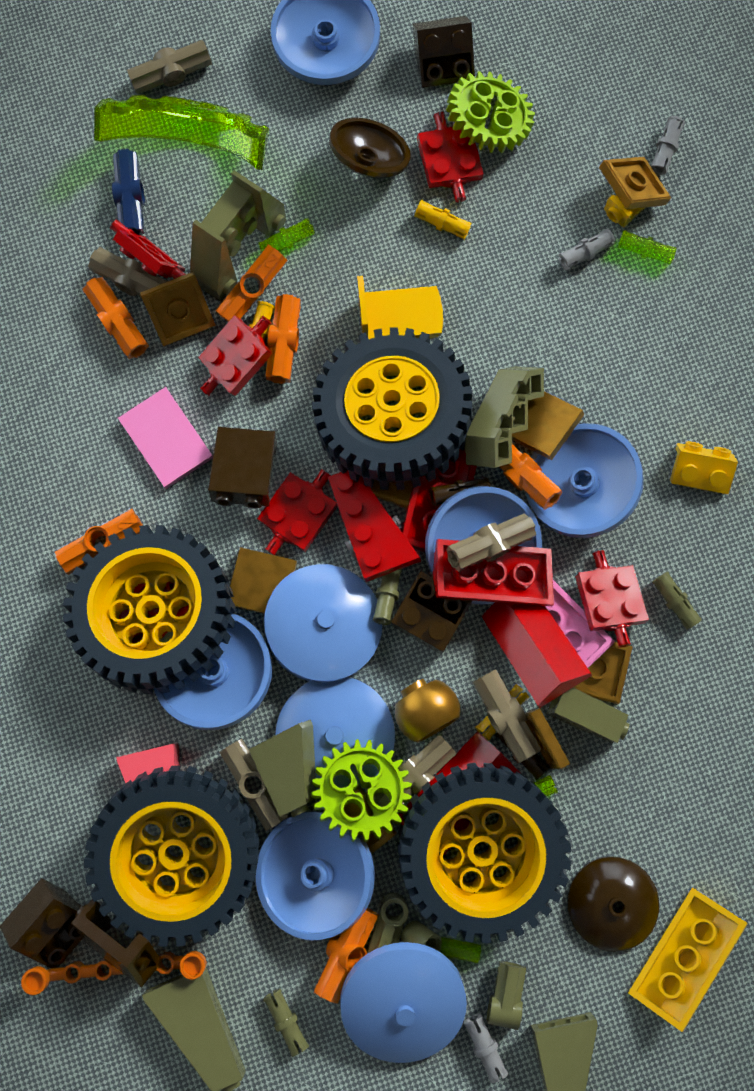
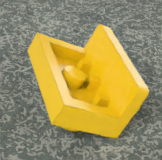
[670,441,738,494]

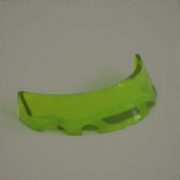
[94,95,269,170]

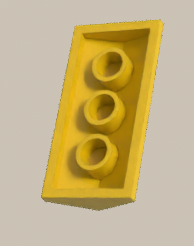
[628,887,748,1032]

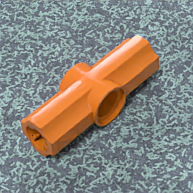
[215,244,288,322]
[82,277,149,359]
[265,294,301,384]
[499,444,563,510]
[55,509,143,575]
[314,908,378,1004]

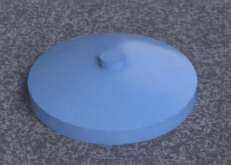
[271,0,380,85]
[526,423,643,538]
[425,486,542,604]
[264,564,382,683]
[154,613,272,730]
[276,677,395,790]
[256,812,375,940]
[340,942,467,1063]

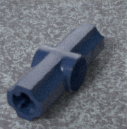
[112,149,145,235]

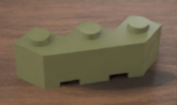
[464,366,544,468]

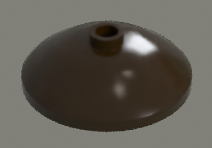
[329,118,411,178]
[567,856,659,952]

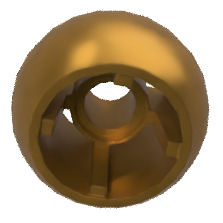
[395,679,460,743]

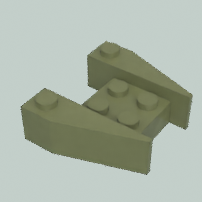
[190,170,286,302]

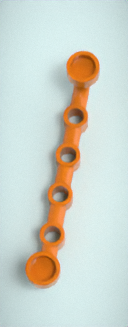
[21,951,207,995]

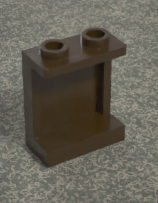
[208,427,277,509]
[71,899,162,988]

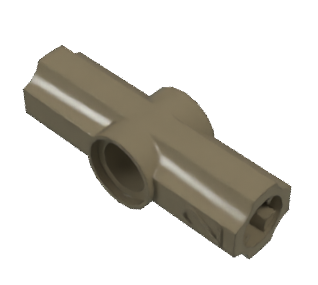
[127,40,212,94]
[88,247,168,296]
[446,513,537,572]
[472,669,541,763]
[373,734,457,807]
[219,738,289,831]

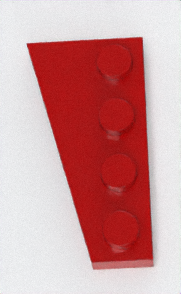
[328,470,421,582]

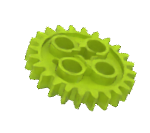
[446,71,535,153]
[311,739,412,842]

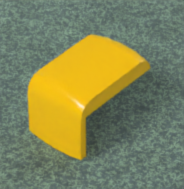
[357,276,443,339]

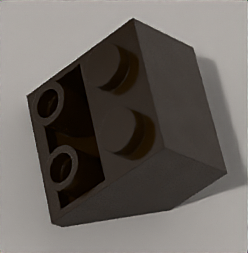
[412,16,475,88]
[391,571,473,655]
[0,878,83,969]

